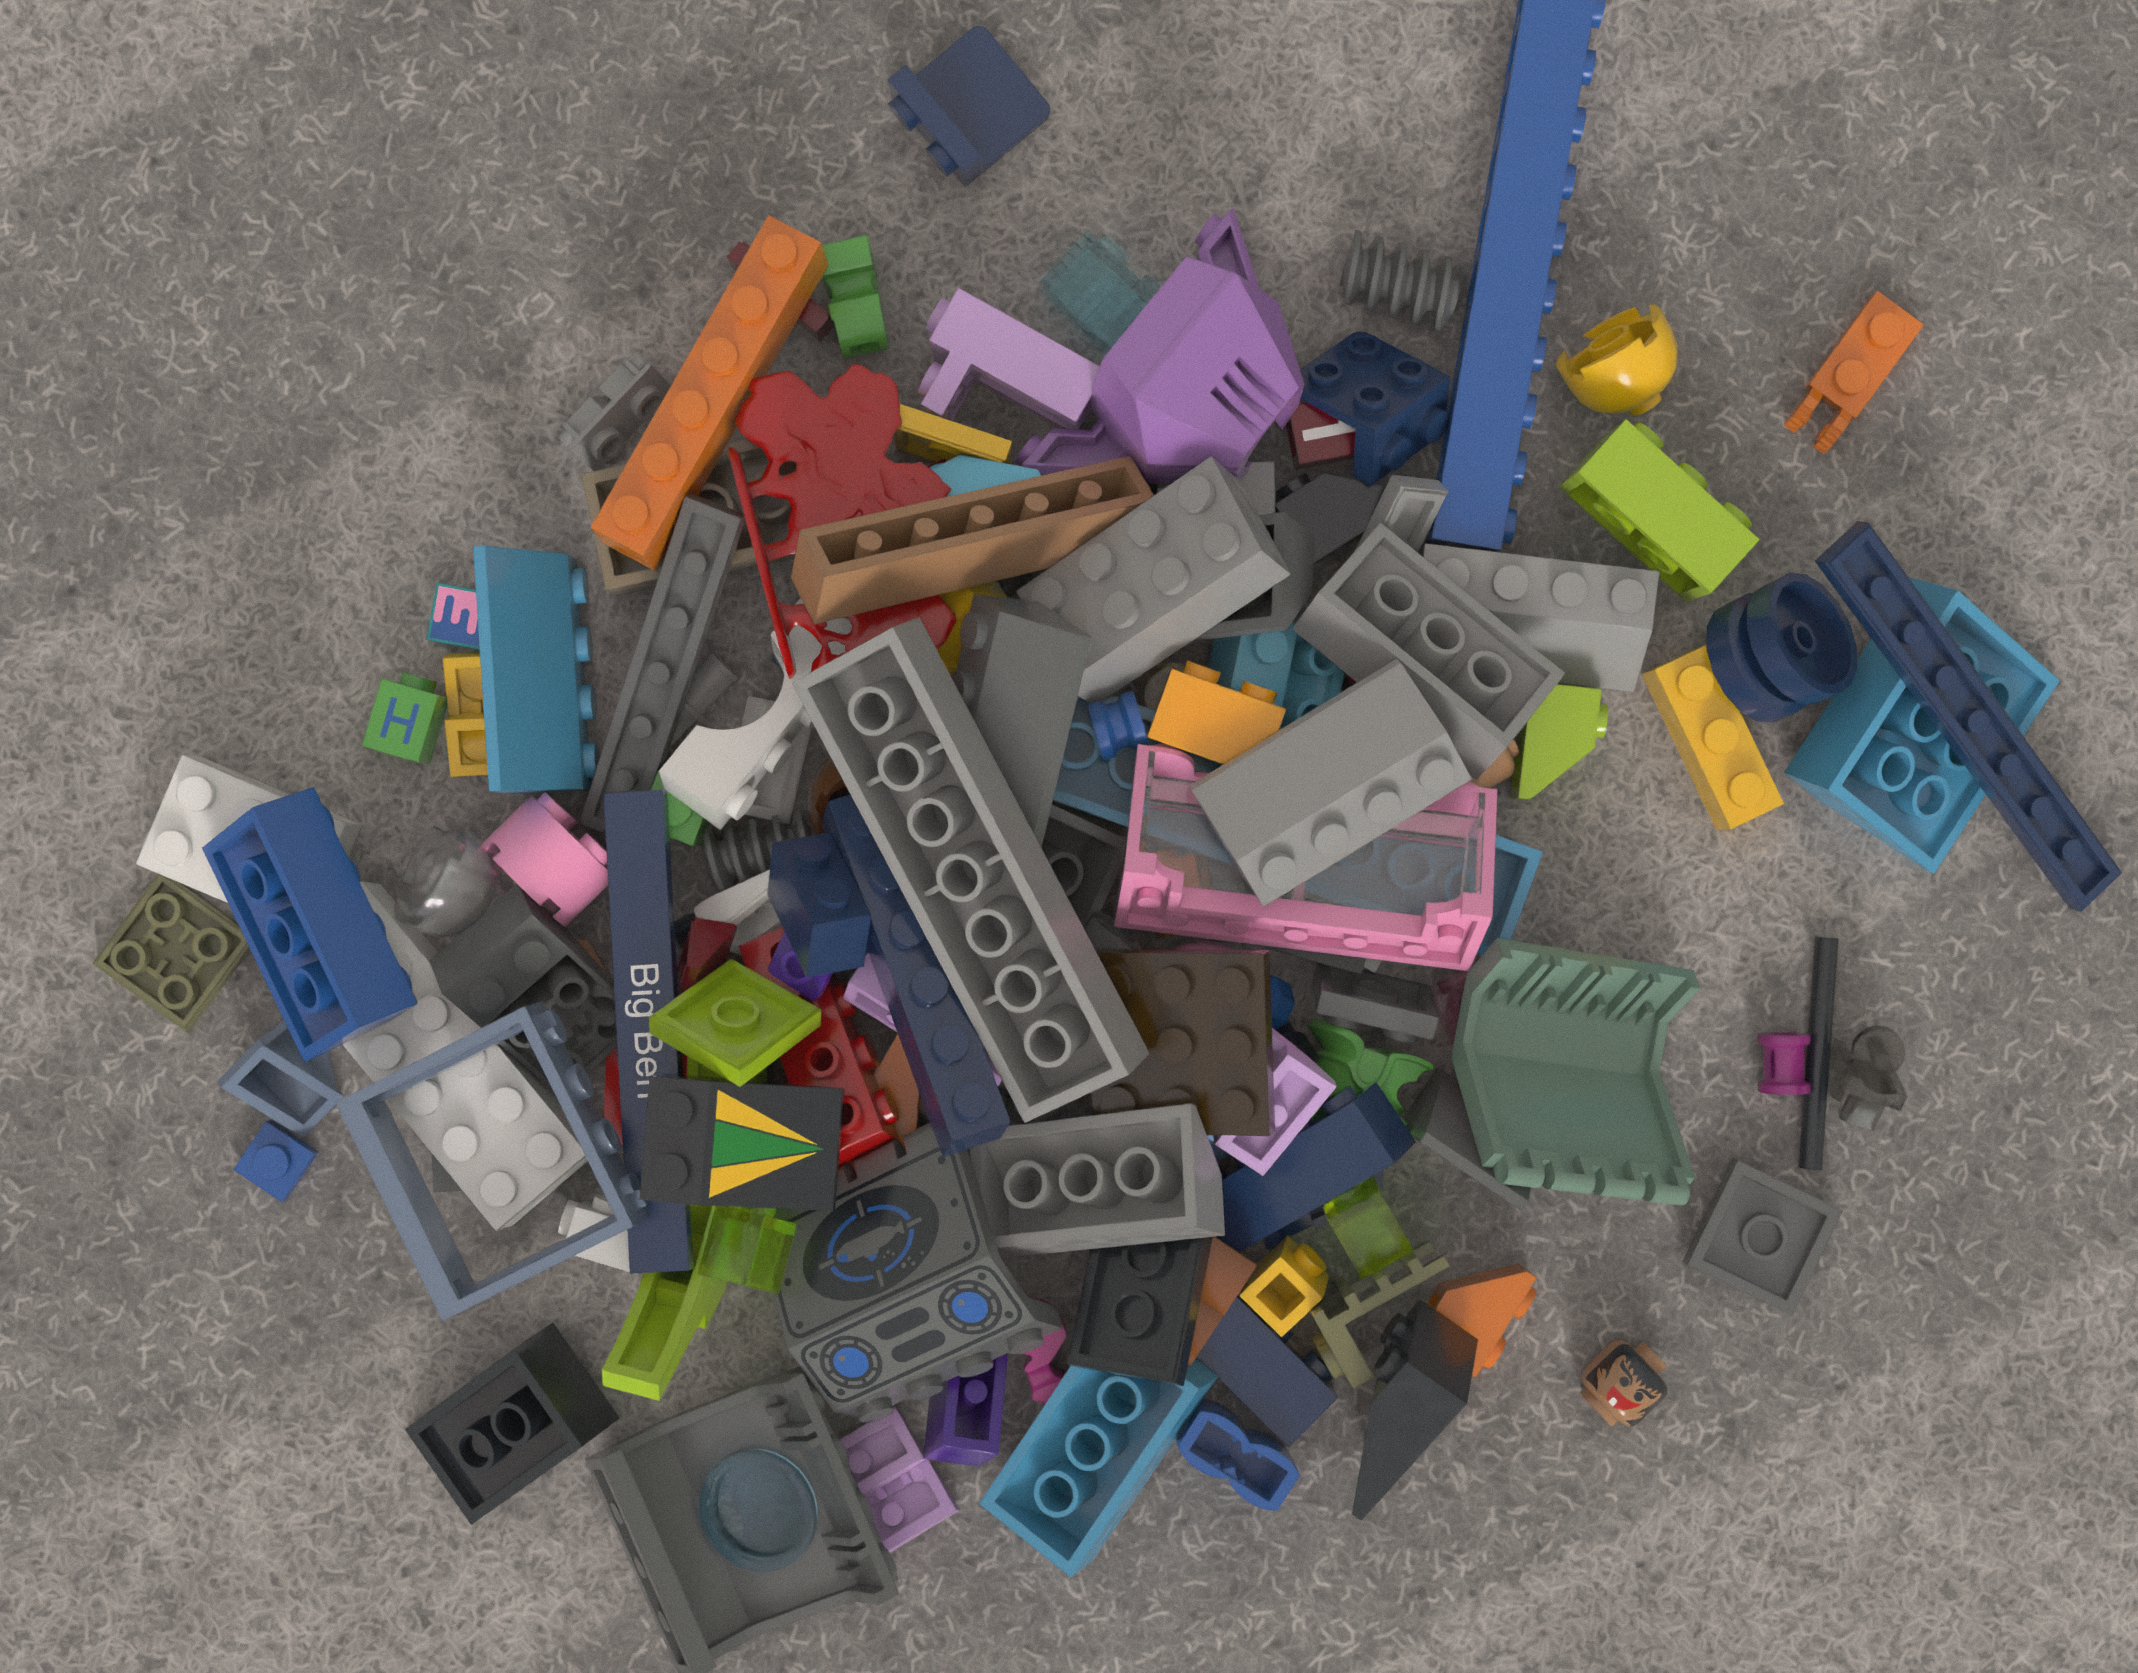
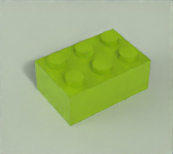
[1558,419,1760,603]

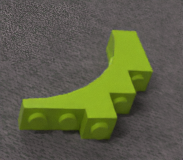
[602,1057,767,1401]

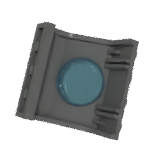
[585,1366,900,1673]

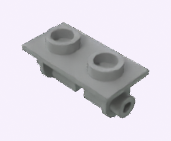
[558,354,671,471]

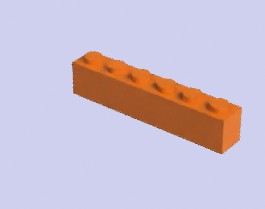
[590,215,828,571]

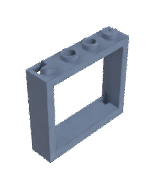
[335,1001,649,1321]

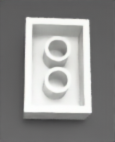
[136,755,361,903]

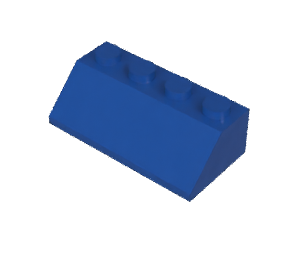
[202,787,418,1062]

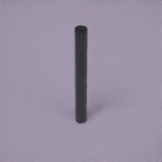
[1798,937,1839,1170]

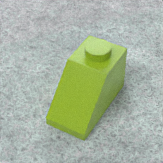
[1510,684,1608,800]

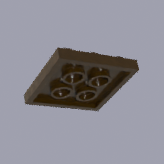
[1092,949,1275,1136]

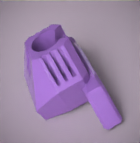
[1015,208,1304,484]

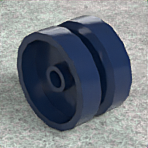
[1706,572,1857,723]

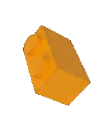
[1147,660,1286,764]

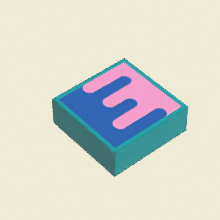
[426,583,480,650]

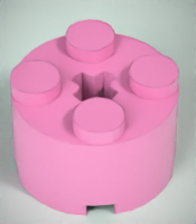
[481,792,608,927]

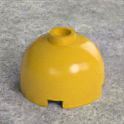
[1555,304,1678,416]

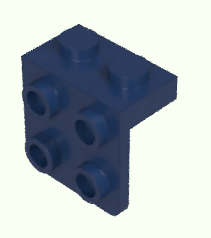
[888,26,1050,187]
[1300,331,1450,486]

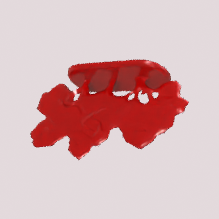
[728,364,957,679]

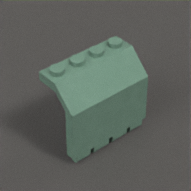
[1451,938,1701,1206]

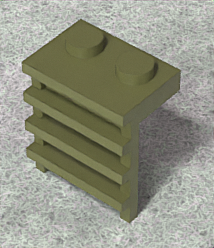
[1310,1240,1450,1389]

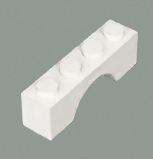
[659,598,852,830]

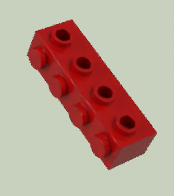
[738,926,899,1167]

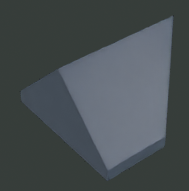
[218,1020,344,1138]

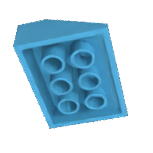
[473,546,600,795]
[1784,578,2060,874]

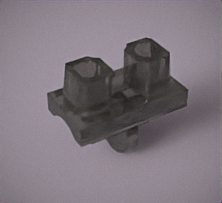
[1828,1025,1908,1131]

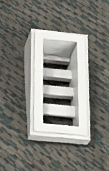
[694,870,782,956]

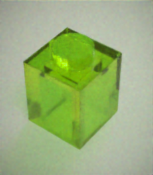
[1323,1175,1414,1279]
[698,1206,797,1294]

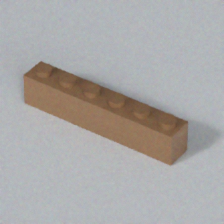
[791,456,1154,624]

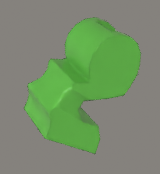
[822,235,890,359]

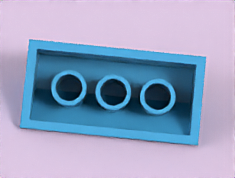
[979,1358,1219,1578]

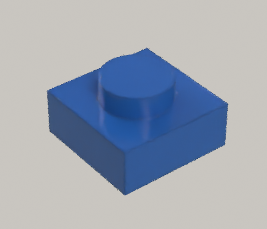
[233,1120,319,1202]

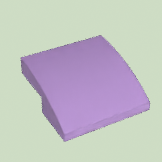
[1214,1028,1337,1176]
[840,1406,960,1553]

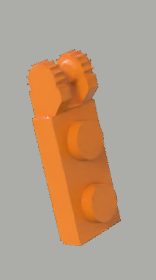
[1784,291,1924,454]

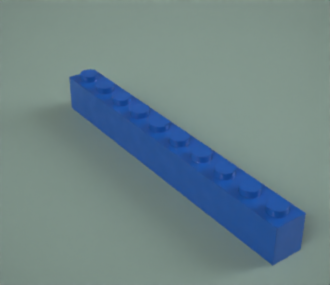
[1425,0,1606,552]

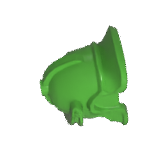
[1306,1018,1434,1126]

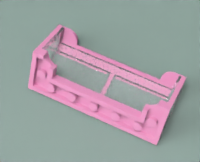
[1114,743,1497,971]

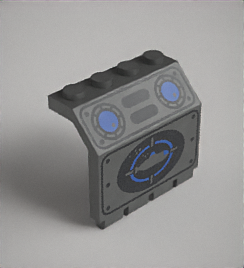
[756,1123,1062,1422]

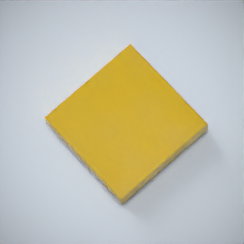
[893,404,1012,464]

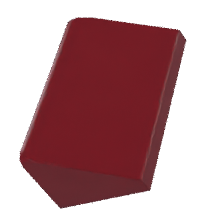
[677,917,737,996]

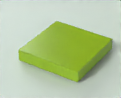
[649,959,821,1087]

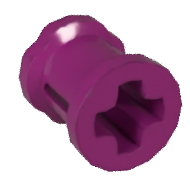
[1757,1032,1811,1095]

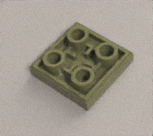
[92,874,250,1032]

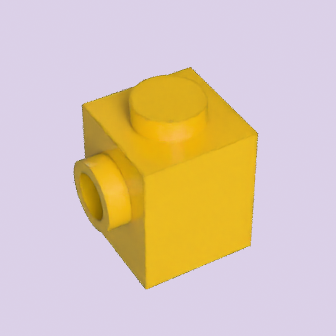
[1239,1235,1329,1337]

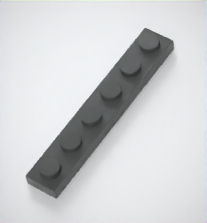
[579,494,745,834]

